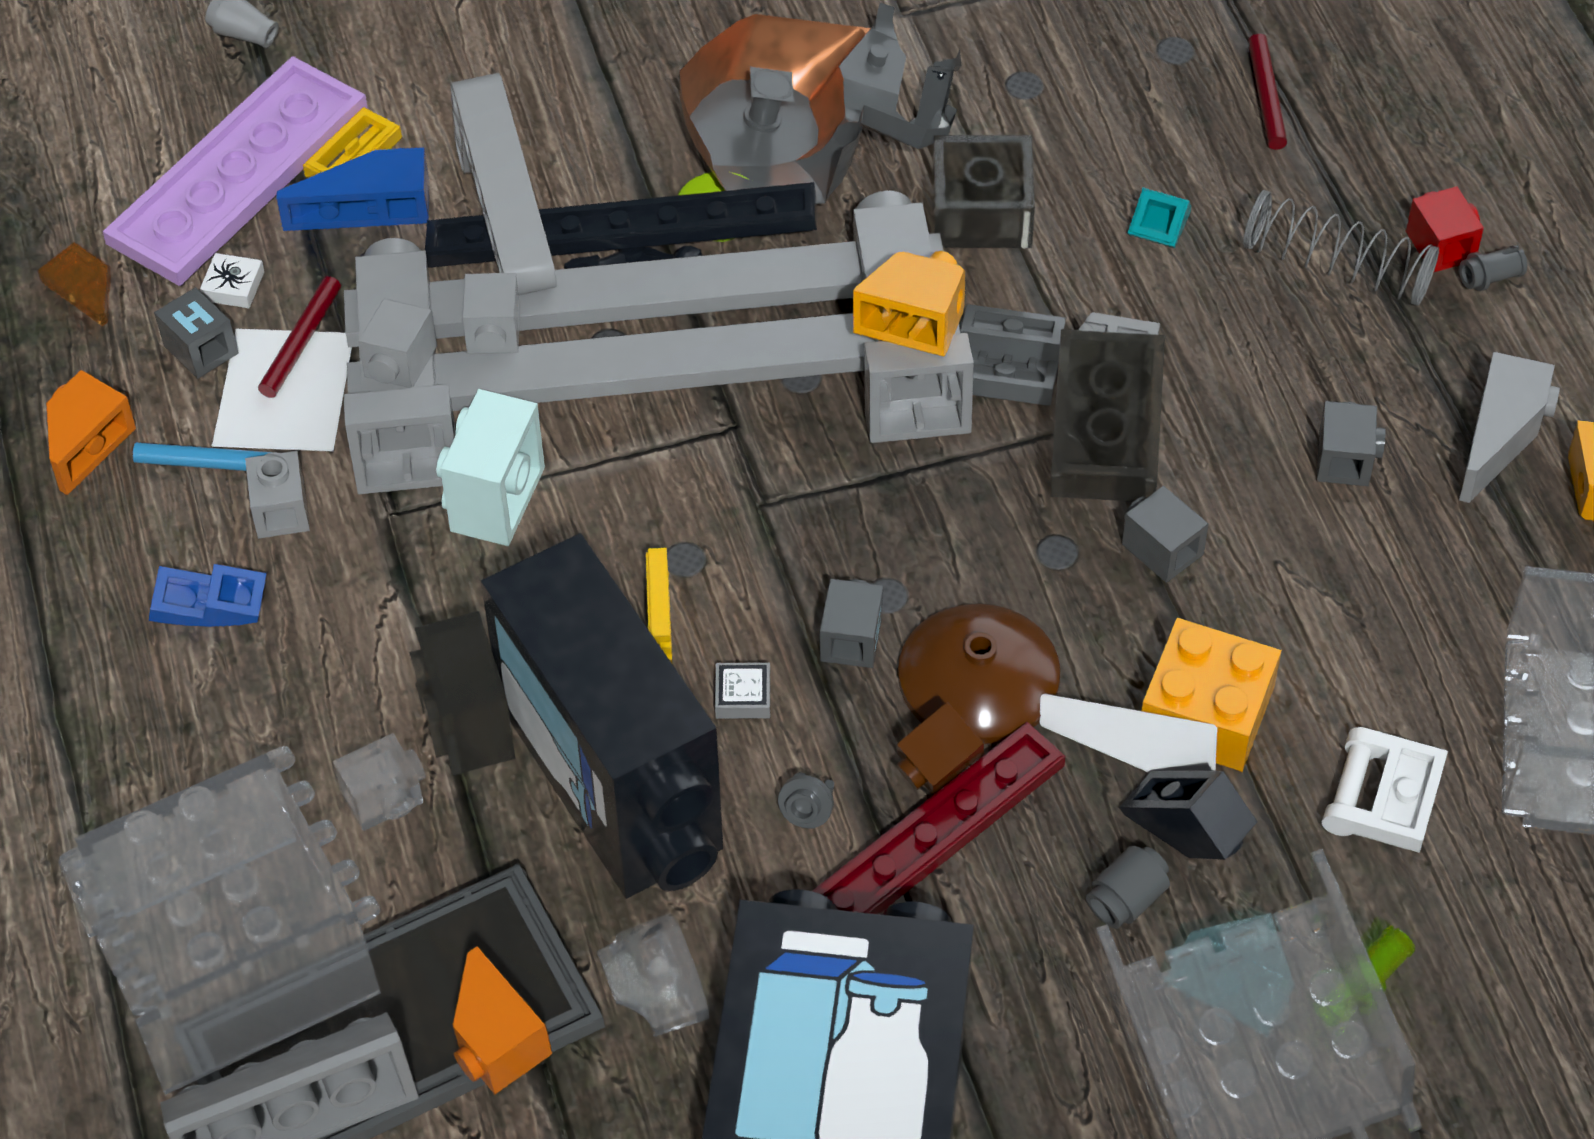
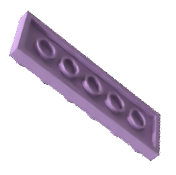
[102,56,368,286]

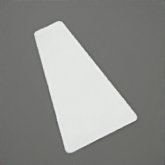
[1040,694,1217,773]

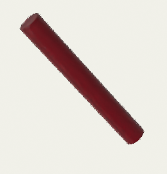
[1248,33,1287,150]
[258,276,341,398]

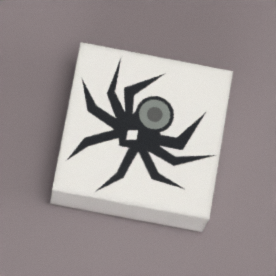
[200,253,264,308]

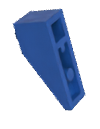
[276,147,429,231]

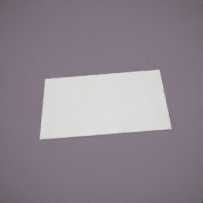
[212,329,352,451]

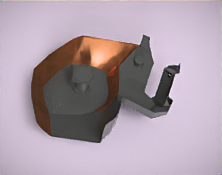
[680,3,962,204]

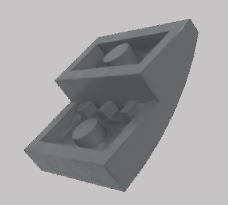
[960,304,1066,406]

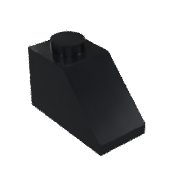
[1119,771,1257,860]

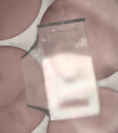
[597,913,709,1037]

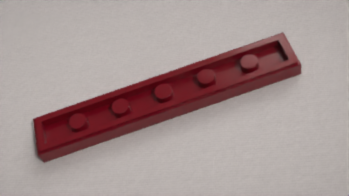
[812,722,1066,914]

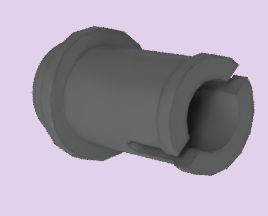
[1459,245,1527,291]

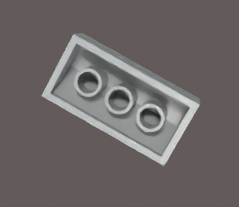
[160,1013,419,1139]

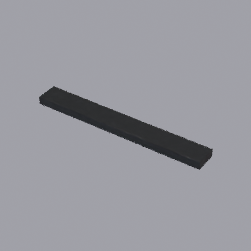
[425,182,817,268]

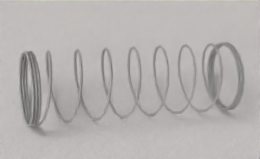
[1243,190,1439,306]

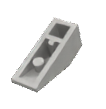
[1459,352,1560,503]

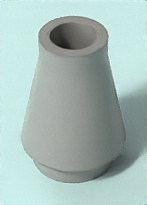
[205,0,279,48]

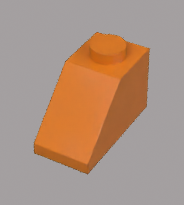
[46,370,136,495]
[453,946,552,1094]

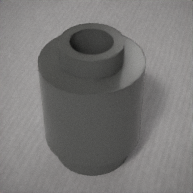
[1086,846,1170,929]

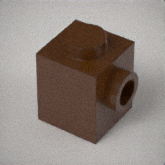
[896,702,984,795]

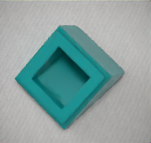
[1128,188,1192,248]

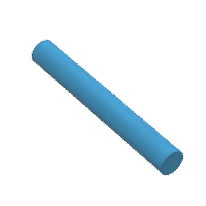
[133,442,273,471]

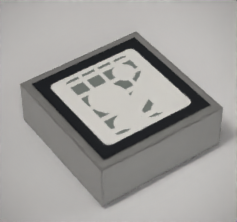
[715,663,770,719]

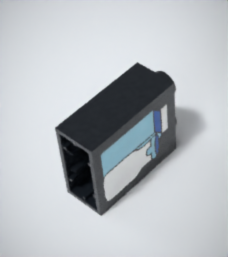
[481,533,723,899]
[702,889,974,1139]

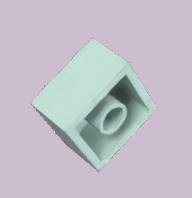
[436,389,545,546]

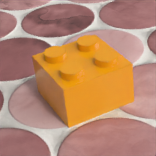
[1142,618,1282,772]

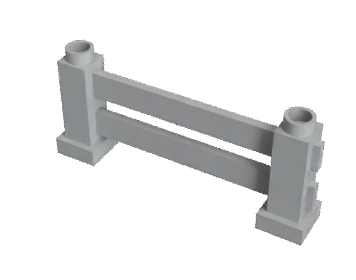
[344,191,974,495]

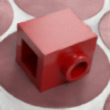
[1406,186,1484,273]

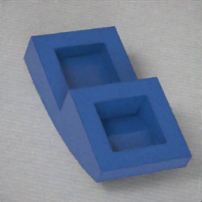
[149,564,267,627]

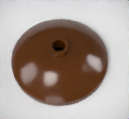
[898,604,1060,744]

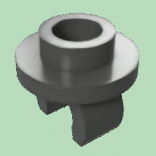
[778,772,834,828]

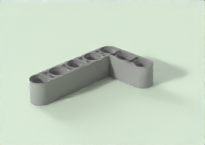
[450,72,557,295]

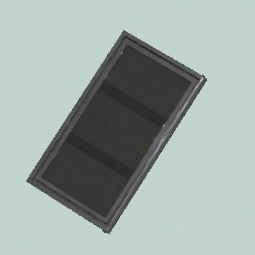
[171,864,605,1139]

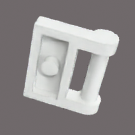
[1322,727,1448,853]

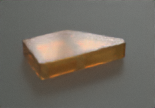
[37,242,111,327]

